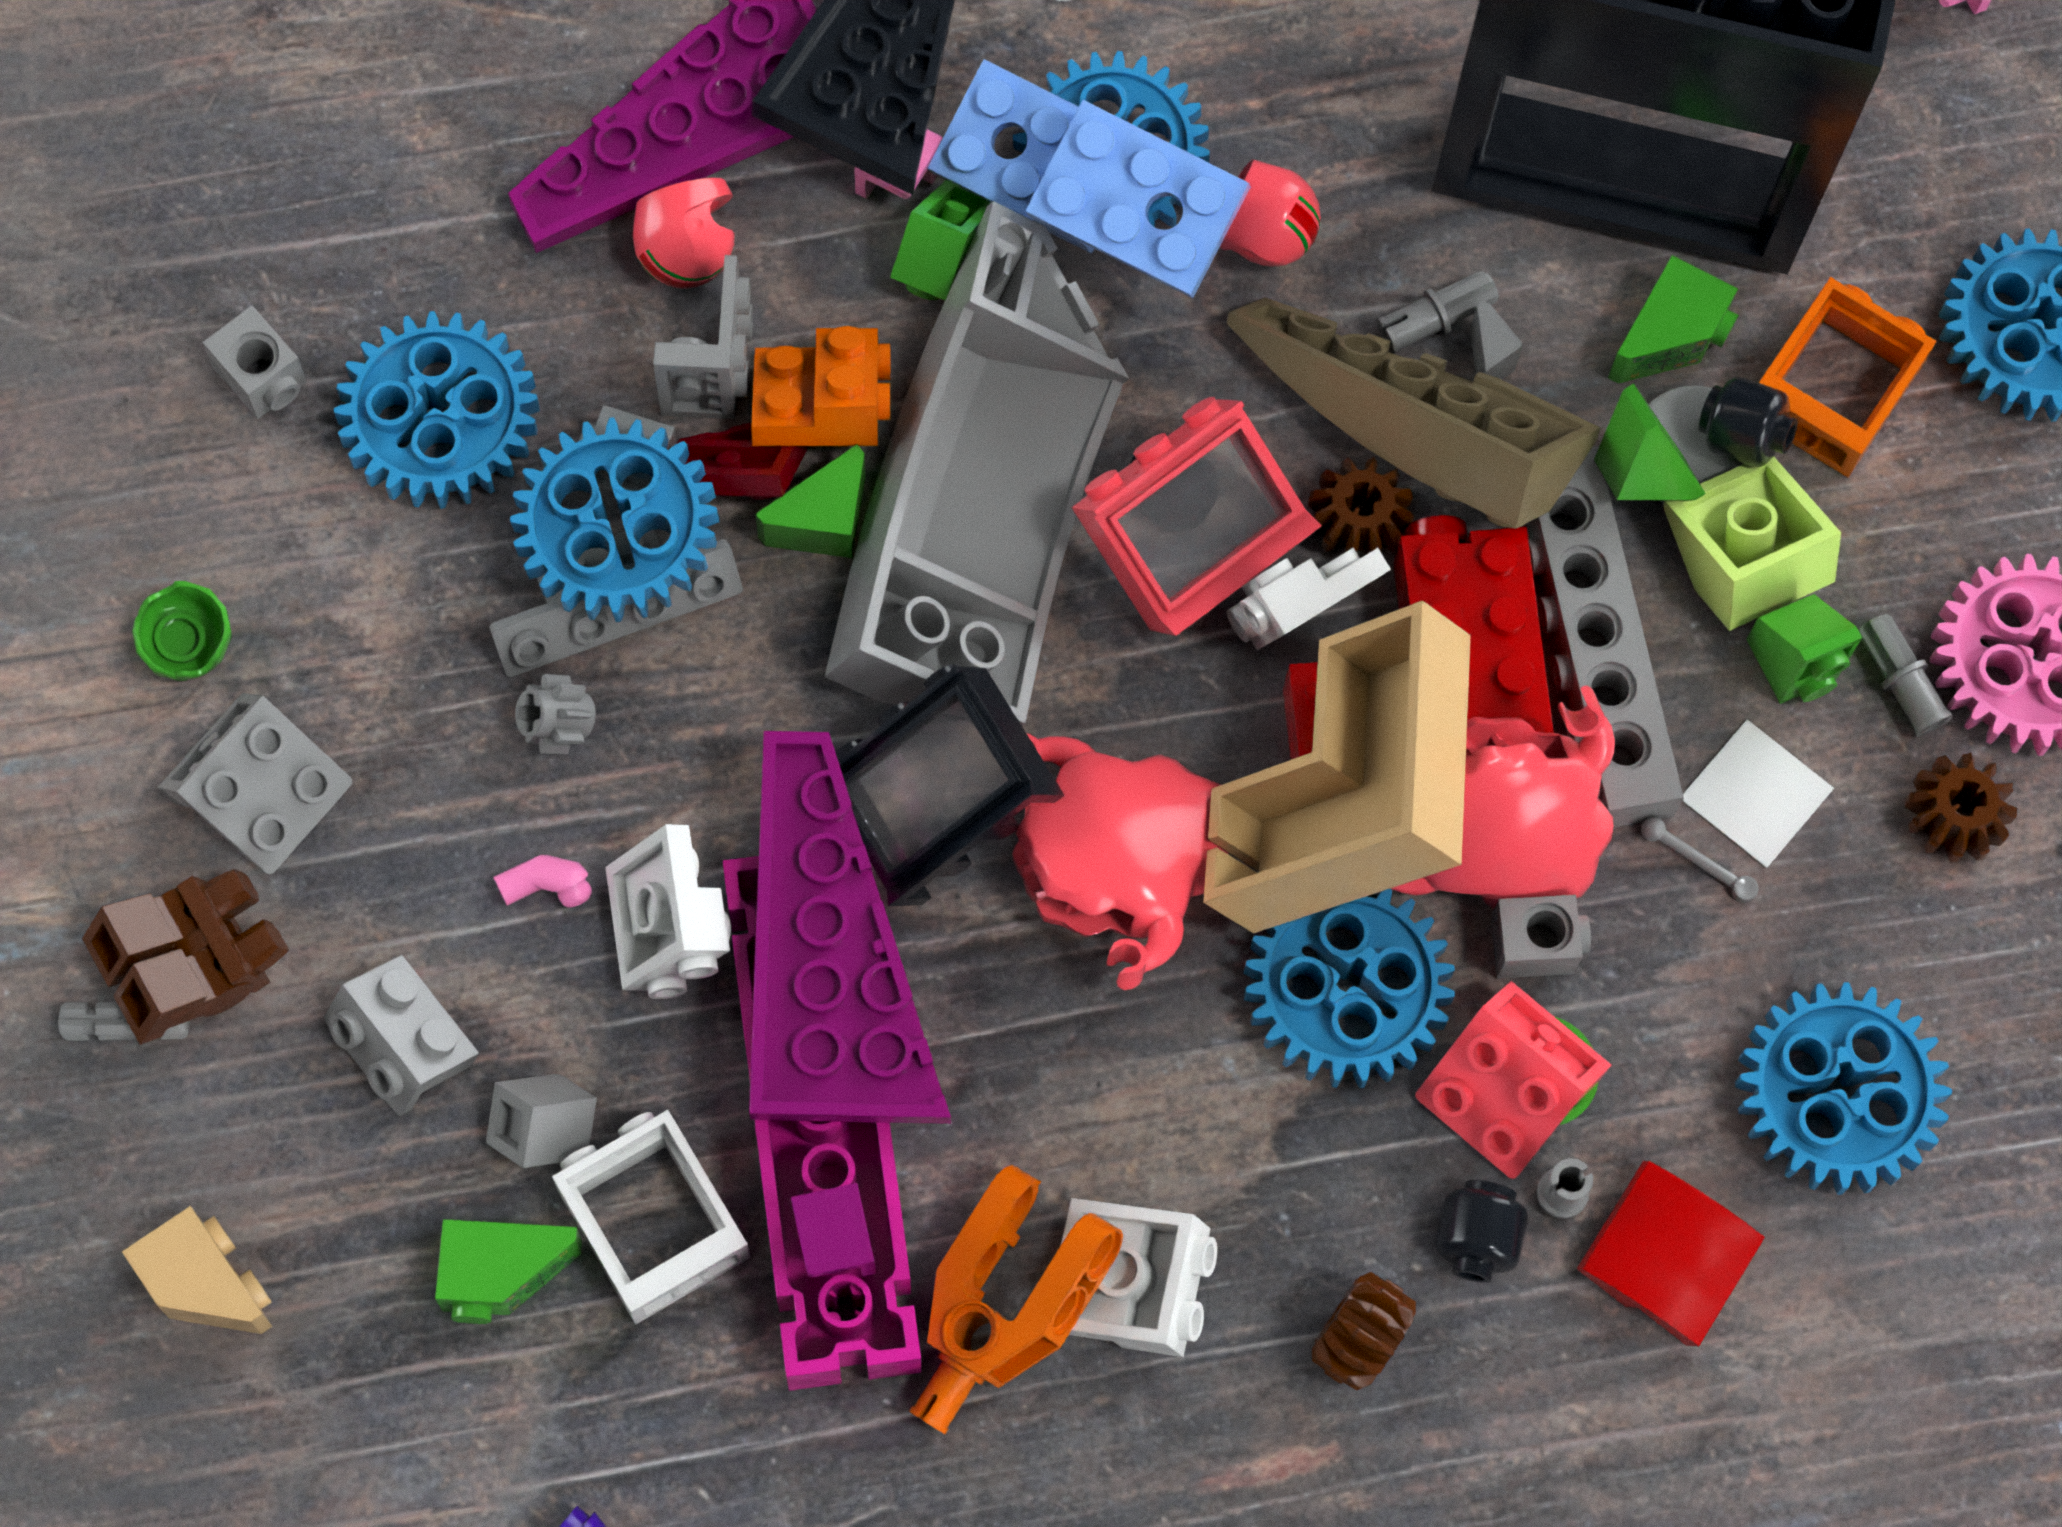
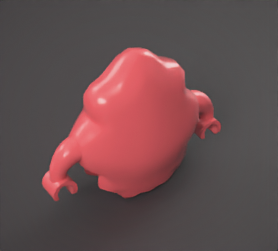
[1390,685,1615,909]
[1012,733,1229,990]

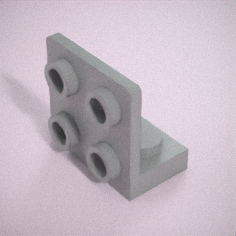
[653,255,753,419]
[157,693,352,874]

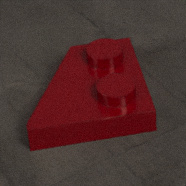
[676,422,809,500]

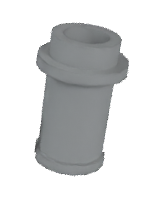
[1537,1158,1593,1219]

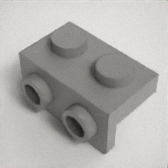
[324,955,479,1116]

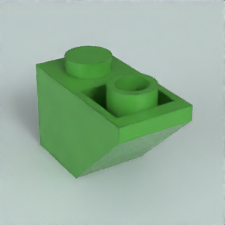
[1746,594,1862,704]

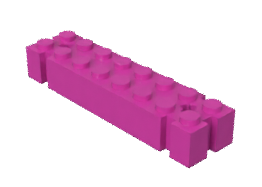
[723,856,921,1391]

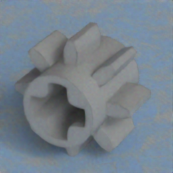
[515,674,596,755]

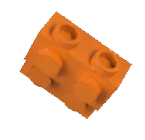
[751,326,891,446]

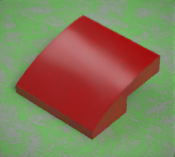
[1577,1161,1765,1347]

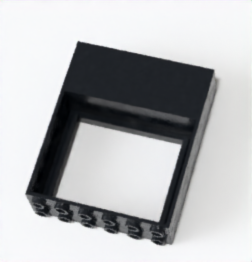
[1431,0,1896,275]

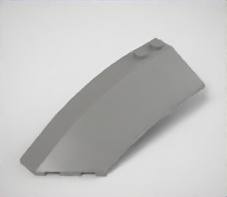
[824,201,1129,726]

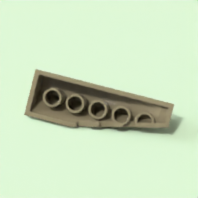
[1227,297,1601,529]

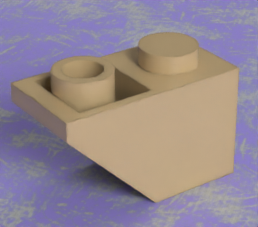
[122,1206,273,1334]

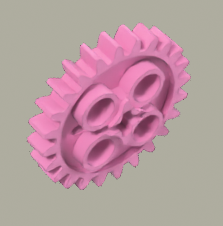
[1930,554,2062,756]

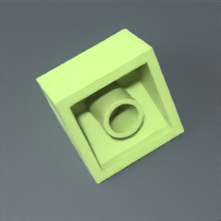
[1664,456,1841,631]

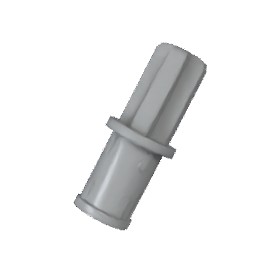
[1376,271,1499,354]
[1859,614,1952,737]

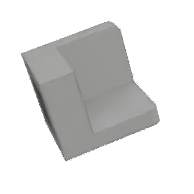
[486,1074,597,1168]

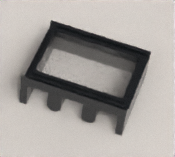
[835,664,1064,906]

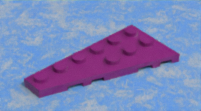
[508,0,817,253]
[749,731,951,1124]

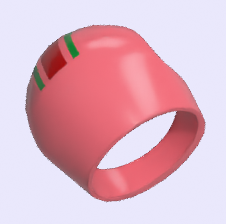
[1219,159,1321,267]
[632,178,735,289]

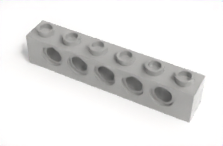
[1526,446,1684,828]

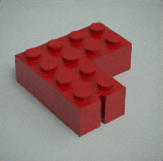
[1283,527,1554,760]

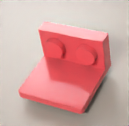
[1415,981,1612,1179]

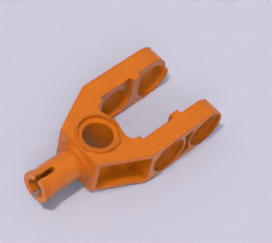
[909,1165,1123,1435]

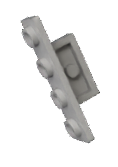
[489,530,743,677]

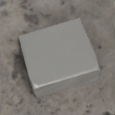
[1470,300,1523,380]

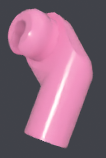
[493,855,592,908]

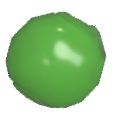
[132,581,232,681]

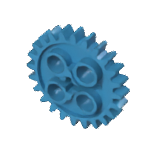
[1013,51,1210,227]
[1939,228,2062,422]
[334,311,540,509]
[510,417,719,622]
[1243,889,1455,1088]
[1735,982,1952,1195]

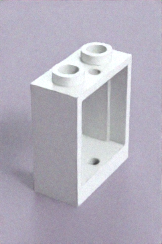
[552,1110,750,1325]

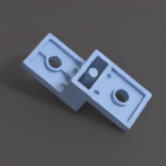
[927,59,1251,298]

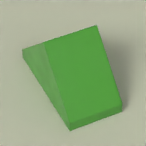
[1594,383,1706,500]
[755,444,866,558]

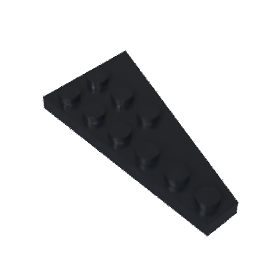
[752,0,955,195]

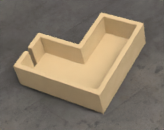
[1203,601,1470,933]

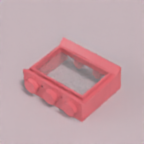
[1071,397,1322,636]

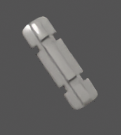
[58,1002,190,1041]

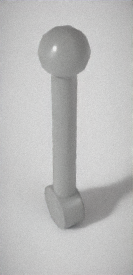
[1641,817,1759,903]

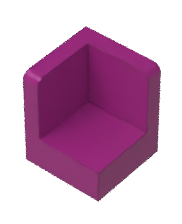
[791,1183,876,1277]

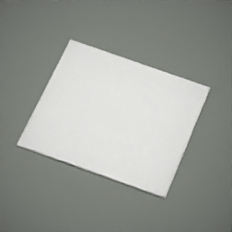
[1682,719,1834,868]

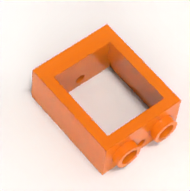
[1759,277,1937,478]

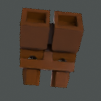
[82,869,289,1045]

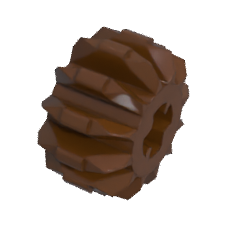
[1308,456,1414,555]
[1905,752,2018,863]
[1312,1272,1416,1391]

